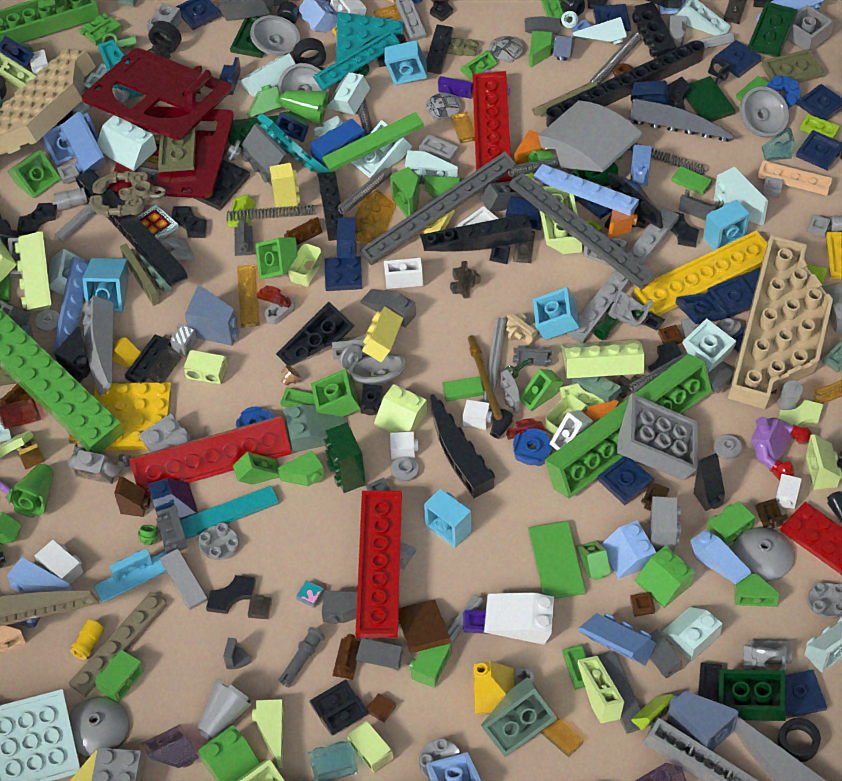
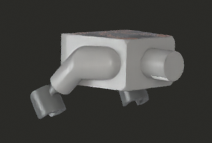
[68,444,131,484]

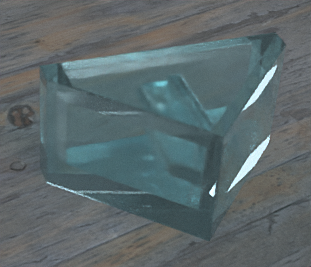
[761,128,795,161]

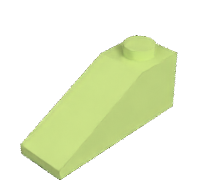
[0,53,36,89]
[578,656,624,723]
[252,699,284,768]

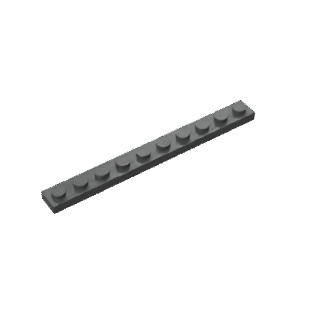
[360,152,516,265]
[510,172,655,290]

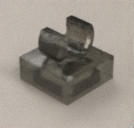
[248,594,272,620]

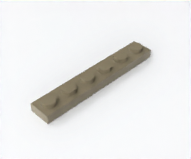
[69,591,167,697]

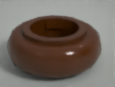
[613,63,633,77]

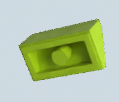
[227,194,256,227]
[631,694,674,731]

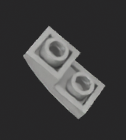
[500,369,519,413]

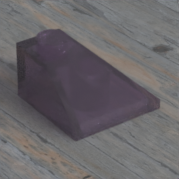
[141,725,198,768]

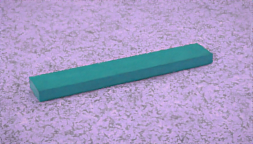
[313,30,400,91]
[180,485,279,540]

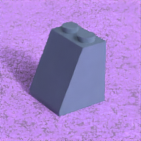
[185,286,239,346]
[667,691,739,751]

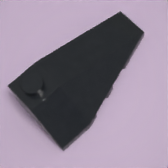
[608,172,663,229]
[276,302,354,366]

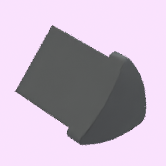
[223,637,251,669]

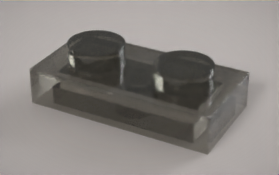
[513,231,535,264]
[145,346,182,384]

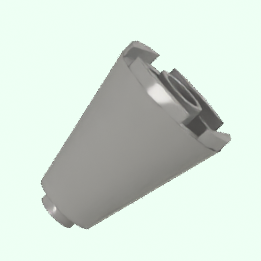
[197,678,253,741]

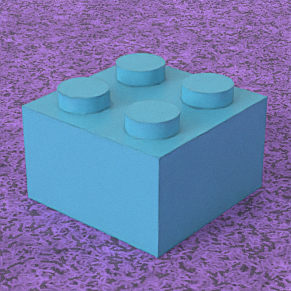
[385,40,427,85]
[704,200,750,250]
[533,287,580,340]
[424,489,471,548]

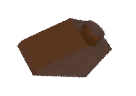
[114,476,150,517]

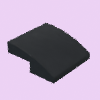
[309,679,369,736]

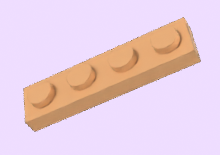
[758,161,833,195]

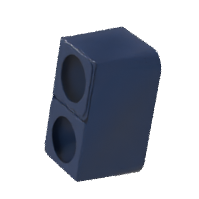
[631,80,670,105]

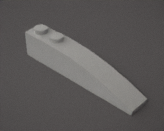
[83,295,113,395]
[734,717,826,781]
[642,718,759,781]

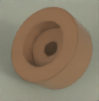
[281,365,301,385]

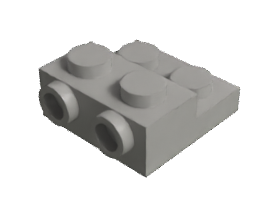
[138,414,192,452]

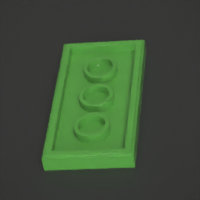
[528,521,585,599]

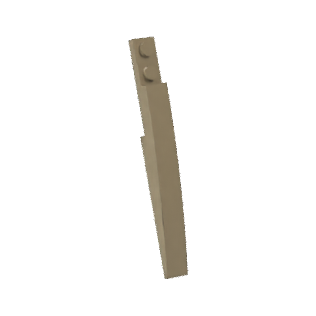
[0,591,99,626]

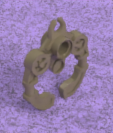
[89,171,166,217]

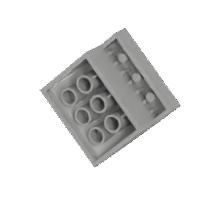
[538,100,643,172]

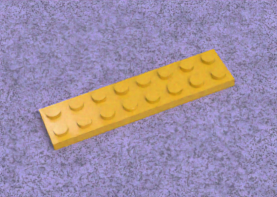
[633,230,767,316]

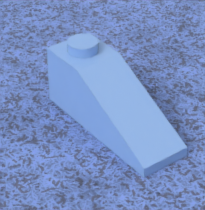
[691,530,751,584]
[7,557,73,593]

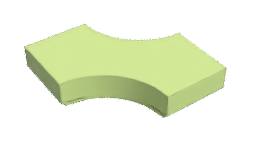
[559,383,605,412]
[778,399,823,426]
[0,430,34,458]

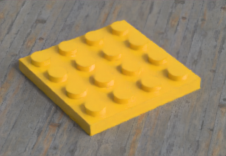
[93,382,172,451]

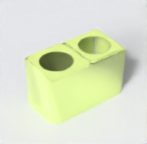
[288,244,322,287]
[184,350,228,385]
[545,395,586,436]
[347,721,394,773]

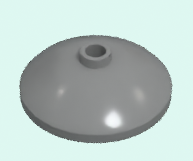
[250,15,300,56]
[278,63,329,96]
[740,86,789,138]
[349,353,406,385]
[732,527,794,582]
[69,697,129,758]

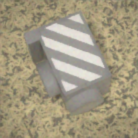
[170,323,197,357]

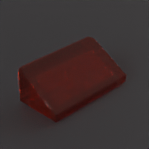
[0,398,41,429]

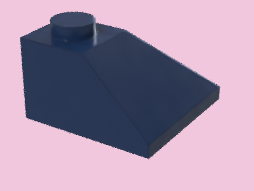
[148,478,198,520]

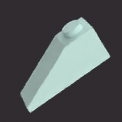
[676,0,730,36]
[571,17,627,45]
[405,150,458,179]

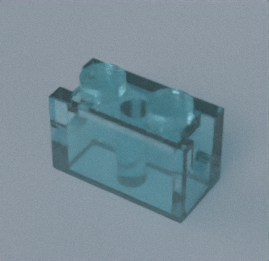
[308,741,358,781]

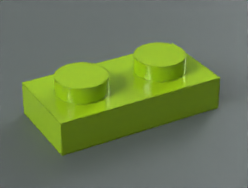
[800,114,840,139]

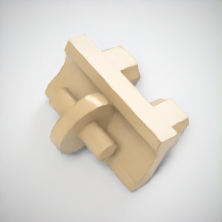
[505,312,539,346]

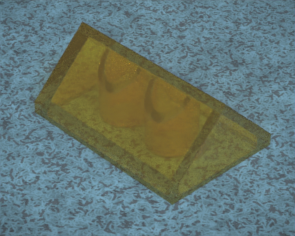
[354,190,396,244]

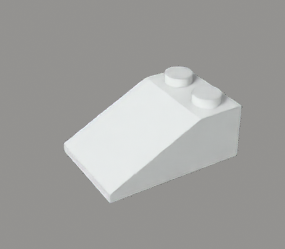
[484,593,554,645]

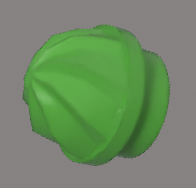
[138,525,158,545]

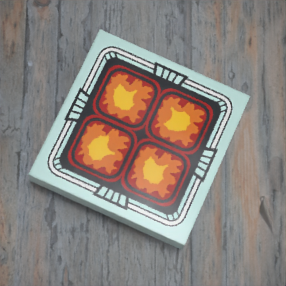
[137,205,179,240]

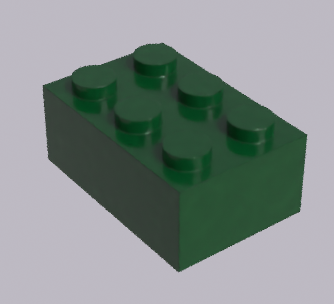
[324,422,366,493]
[719,669,786,721]

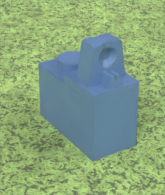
[630,145,652,186]

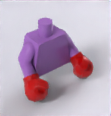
[752,417,812,480]

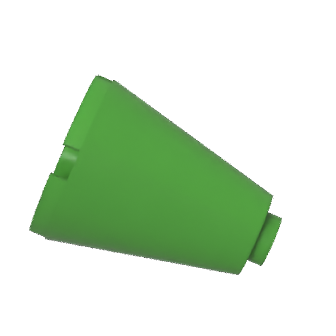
[280,90,329,125]
[7,464,54,518]

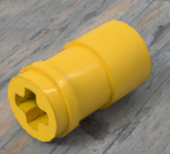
[70,619,104,660]

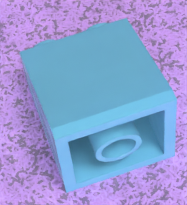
[82,258,129,311]

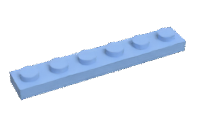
[534,164,639,216]

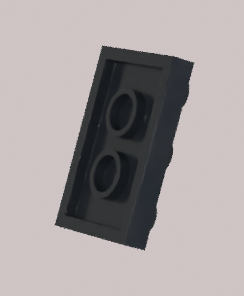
[194,159,250,211]

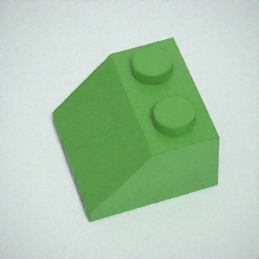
[7,149,61,198]
[390,167,420,217]
[256,237,298,280]
[311,369,361,417]
[635,545,695,608]
[198,725,260,781]

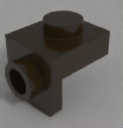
[641,481,670,511]
[755,498,788,529]

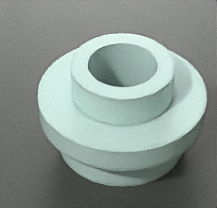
[561,11,578,28]

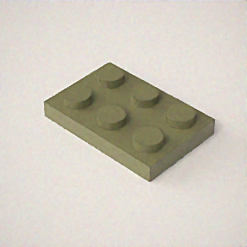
[762,49,823,83]
[158,127,196,172]

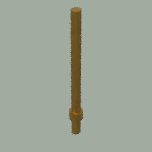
[468,335,502,420]

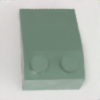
[284,405,345,453]
[481,677,557,757]

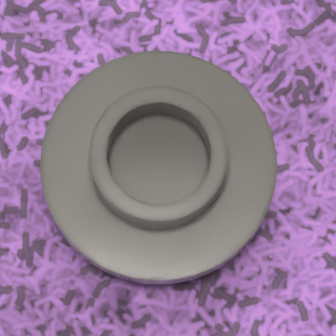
[226,140,242,162]
[35,309,60,332]
[715,318,741,336]
[340,344,362,370]
[714,435,742,460]
[391,457,419,481]

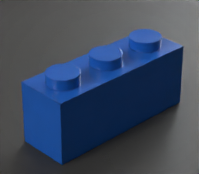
[310,118,365,167]

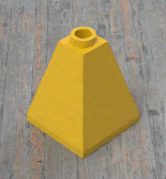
[472,661,515,715]

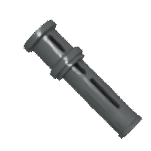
[278,627,325,688]

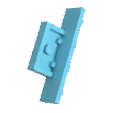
[94,549,166,603]

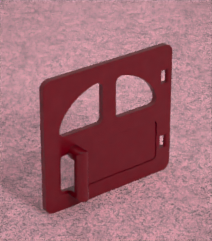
[81,48,232,140]
[109,106,234,198]

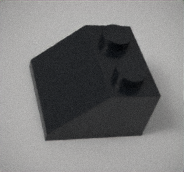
[54,326,90,383]

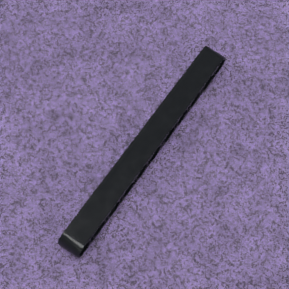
[546,40,704,127]
[75,169,188,287]

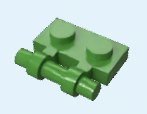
[79,13,122,46]

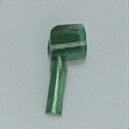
[504,359,530,379]

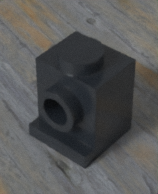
[360,384,383,416]

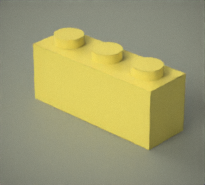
[269,163,301,215]
[362,306,403,362]

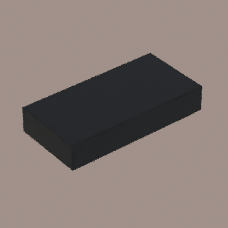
[698,662,722,703]

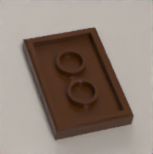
[399,599,451,654]

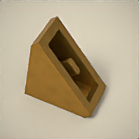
[16,439,44,470]

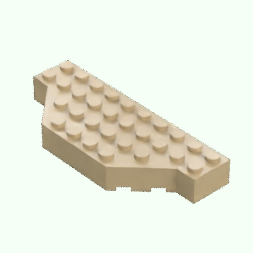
[0,49,96,155]
[727,235,833,409]

